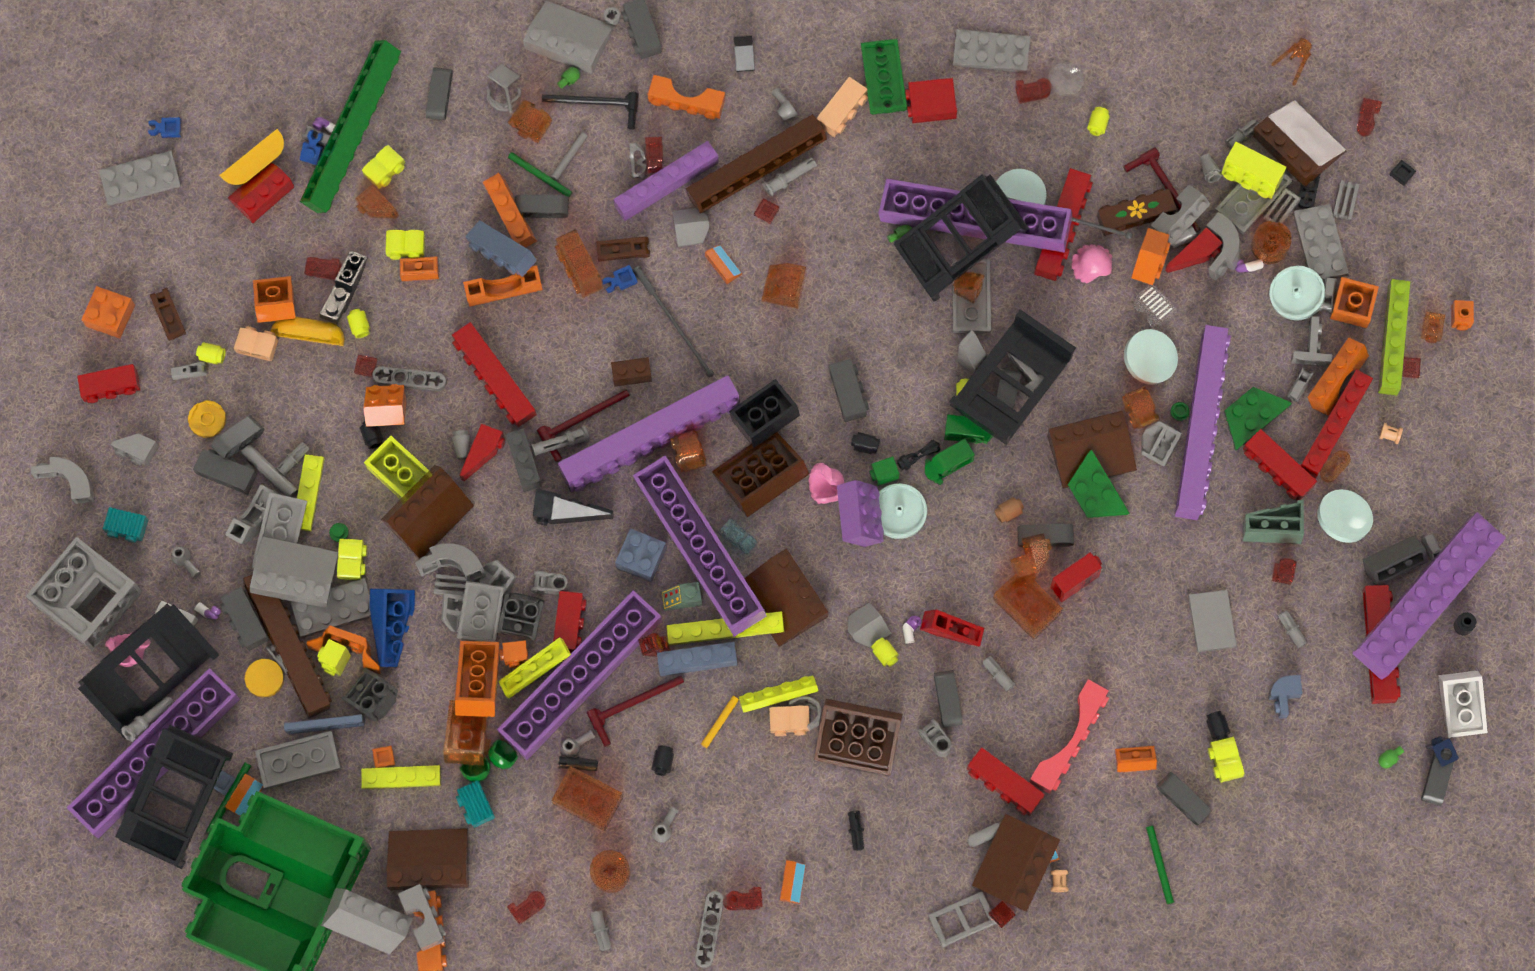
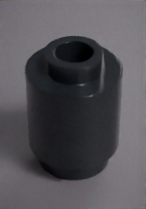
[360,421,383,449]
[851,432,880,455]
[1454,612,1477,636]
[1206,711,1231,741]
[651,745,674,776]

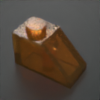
[355,184,399,218]
[953,272,985,304]
[1021,533,1052,580]

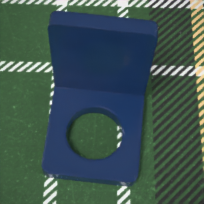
[1426,736,1459,767]

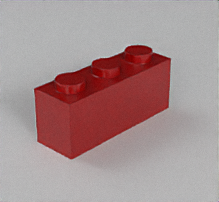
[77,364,140,403]
[553,591,587,653]

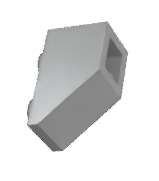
[111,433,159,466]

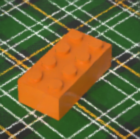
[455,641,500,717]

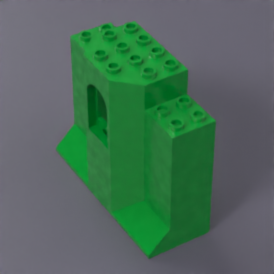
[181,791,371,971]

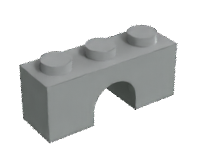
[1150,185,1211,245]
[398,884,446,951]

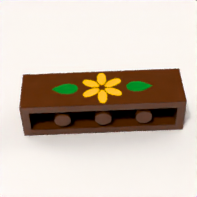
[1097,189,1177,236]

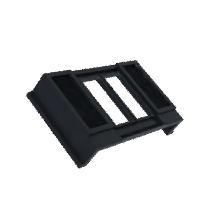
[893,174,1030,302]
[949,310,1076,445]
[78,604,219,739]
[115,725,234,869]

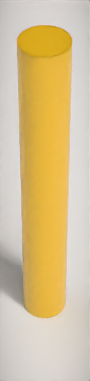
[701,696,739,748]

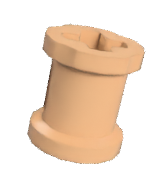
[1379,423,1403,444]
[1051,870,1069,892]

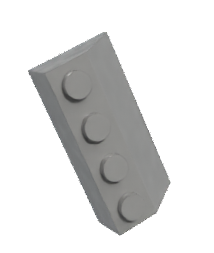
[321,888,413,954]

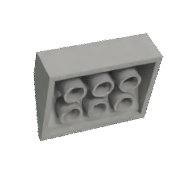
[523,1,614,74]
[250,537,338,608]

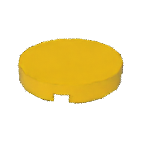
[188,400,226,438]
[244,659,284,698]

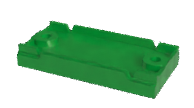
[861,39,907,115]

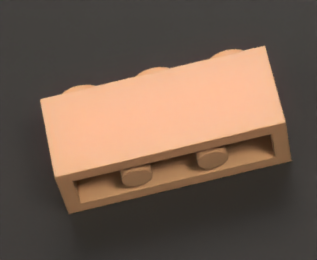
[816,77,868,137]

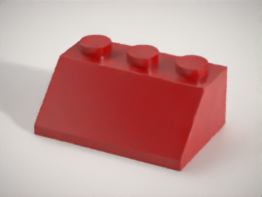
[228,163,294,224]

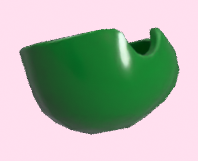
[488,739,518,769]
[460,754,491,782]

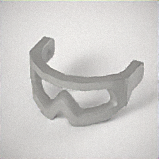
[487,88,521,112]
[629,143,647,179]
[789,696,822,730]

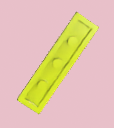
[297,454,325,532]
[498,637,571,699]
[739,676,818,713]
[361,765,441,789]

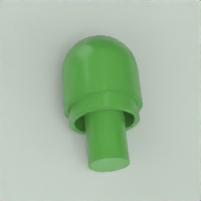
[557,67,580,89]
[887,225,912,243]
[1378,746,1404,768]

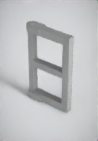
[928,892,997,948]

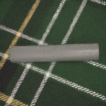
[241,444,298,497]

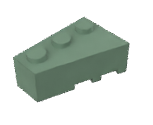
[1243,499,1304,544]

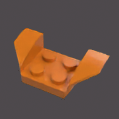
[307,625,381,674]

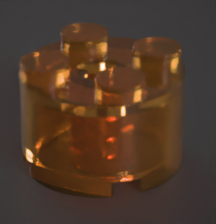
[507,100,552,143]
[1251,221,1292,265]
[1121,386,1160,429]
[670,429,707,472]
[590,850,631,893]

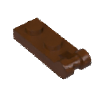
[596,237,650,262]
[150,287,186,341]

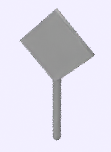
[487,64,520,114]

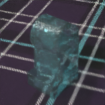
[720,518,757,555]

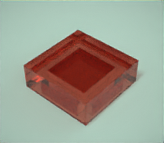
[754,198,780,224]
[354,354,377,377]
[1402,357,1421,378]
[988,901,1016,928]

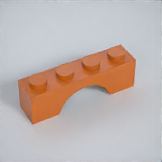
[648,75,726,119]
[483,173,537,248]
[463,265,543,307]
[1307,338,1369,415]
[413,891,447,971]

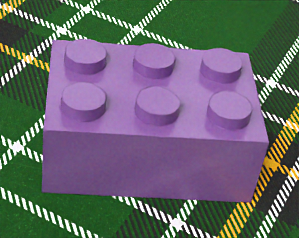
[837,480,884,547]

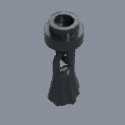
[897,440,940,470]

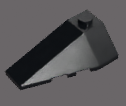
[533,489,614,526]

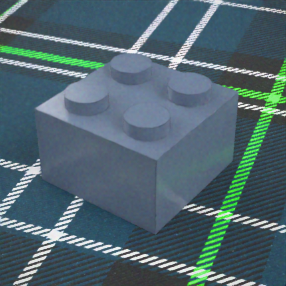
[615,528,667,583]

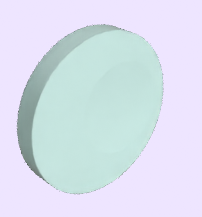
[996,169,1047,205]
[1269,266,1325,320]
[1124,329,1178,385]
[879,483,927,539]
[1317,489,1373,543]

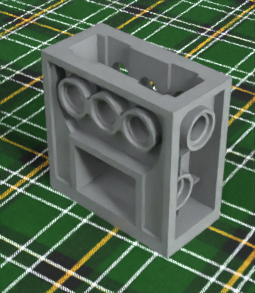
[26,537,142,651]

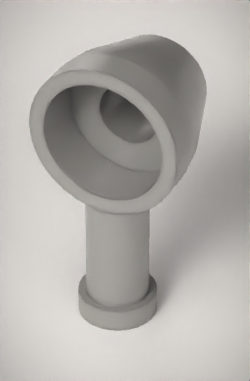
[772,88,798,121]
[171,546,201,578]
[560,730,595,758]
[652,806,679,843]

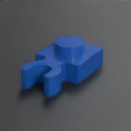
[148,117,181,138]
[299,130,323,165]
[602,265,638,293]

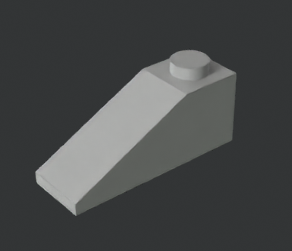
[957,330,987,374]

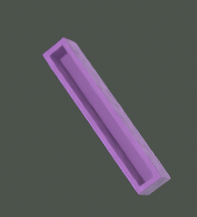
[614,141,719,221]

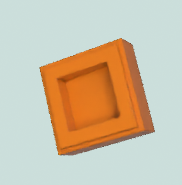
[372,746,395,768]

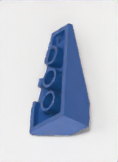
[369,589,415,667]

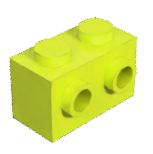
[318,639,351,676]

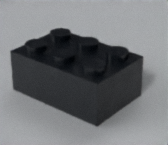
[729,379,800,448]

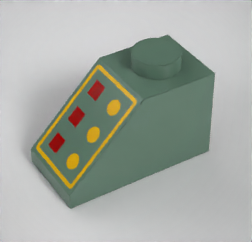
[661,582,702,611]

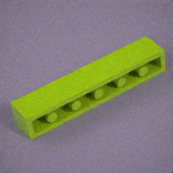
[1378,279,1411,396]

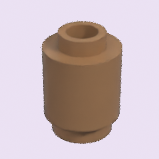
[994,497,1024,523]

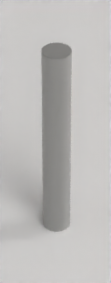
[551,132,588,181]

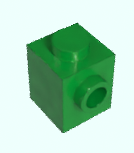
[869,456,899,486]

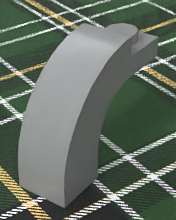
[1207,212,1241,281]
[31,457,94,504]
[225,484,279,544]
[415,543,486,582]

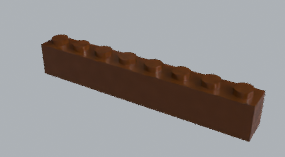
[686,114,827,213]
[243,574,332,719]

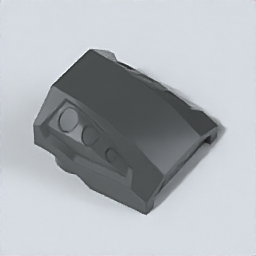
[497,593,545,641]
[341,668,398,722]

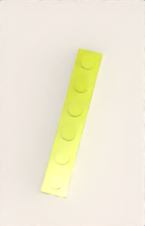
[667,611,784,645]

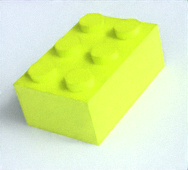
[1221,142,1286,199]
[364,436,429,499]

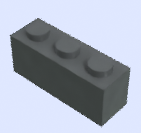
[621,0,662,59]
[829,359,869,422]
[506,428,542,492]
[193,449,257,495]
[1363,535,1428,585]
[220,587,270,651]

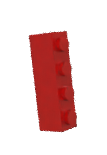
[1243,429,1317,501]
[967,747,1045,816]

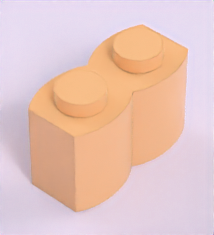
[234,326,279,361]
[769,706,810,736]

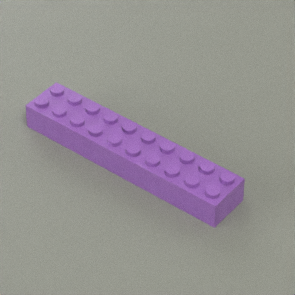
[879,179,1072,252]
[1175,325,1231,520]
[558,375,740,492]
[633,456,767,637]
[1352,512,1506,680]
[497,590,662,760]
[67,668,240,839]

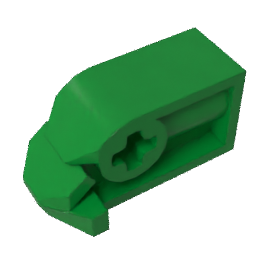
[944,414,993,444]
[924,439,975,485]

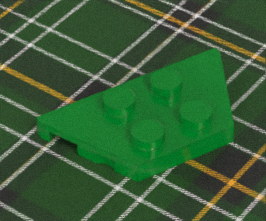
[1224,387,1292,451]
[1067,450,1130,518]

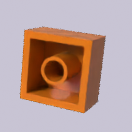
[1131,228,1171,285]
[253,276,296,323]
[1330,277,1379,328]
[81,286,135,339]
[364,384,407,426]

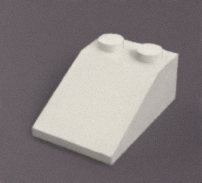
[1438,671,1488,738]

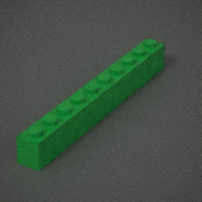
[300,40,401,213]

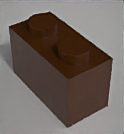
[611,357,652,387]

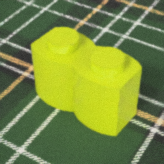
[362,145,405,189]
[385,230,425,260]
[337,539,367,580]
[1207,737,1244,783]

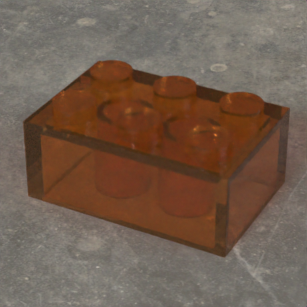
[554,229,603,298]
[993,568,1063,640]
[443,700,489,765]
[551,766,623,831]

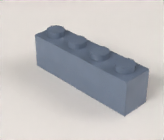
[465,220,537,277]
[657,642,737,676]

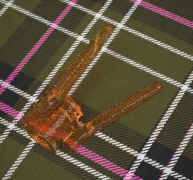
[1271,38,1312,86]

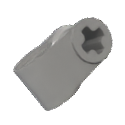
[531,571,570,595]
[917,719,951,757]

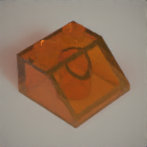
[761,263,806,309]

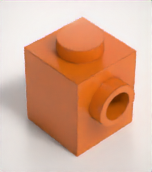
[1451,300,1474,331]
[499,640,528,668]

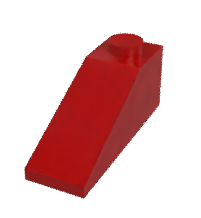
[1165,228,1223,273]
[459,424,505,481]
[920,609,985,647]

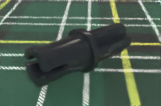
[559,756,598,772]
[848,811,864,851]

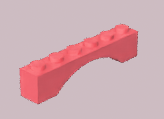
[1029,679,1109,794]

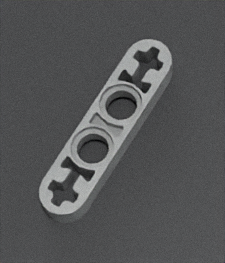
[372,367,446,391]
[695,891,724,969]

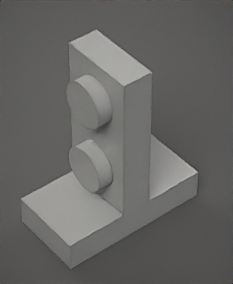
[1291,316,1332,367]
[1007,353,1045,400]

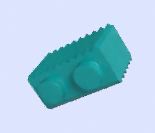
[102,507,149,543]
[455,780,495,828]

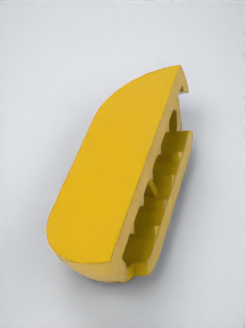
[220,129,284,185]
[270,317,344,346]

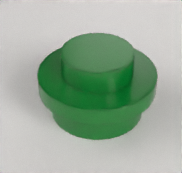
[1170,402,1190,421]
[329,523,349,542]

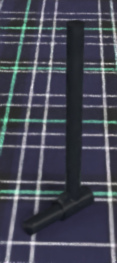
[542,92,639,130]

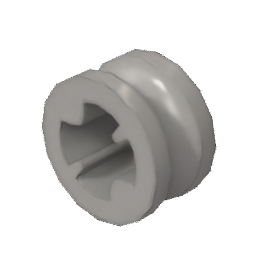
[604,7,621,25]

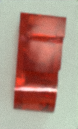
[1015,78,1052,104]
[1357,98,1382,137]
[645,137,663,174]
[304,257,342,280]
[1271,558,1297,585]
[638,633,671,657]
[723,887,763,910]
[507,891,546,925]

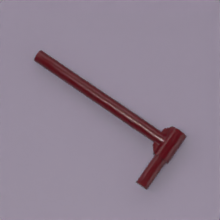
[1123,147,1201,233]
[536,389,630,462]
[587,675,684,747]

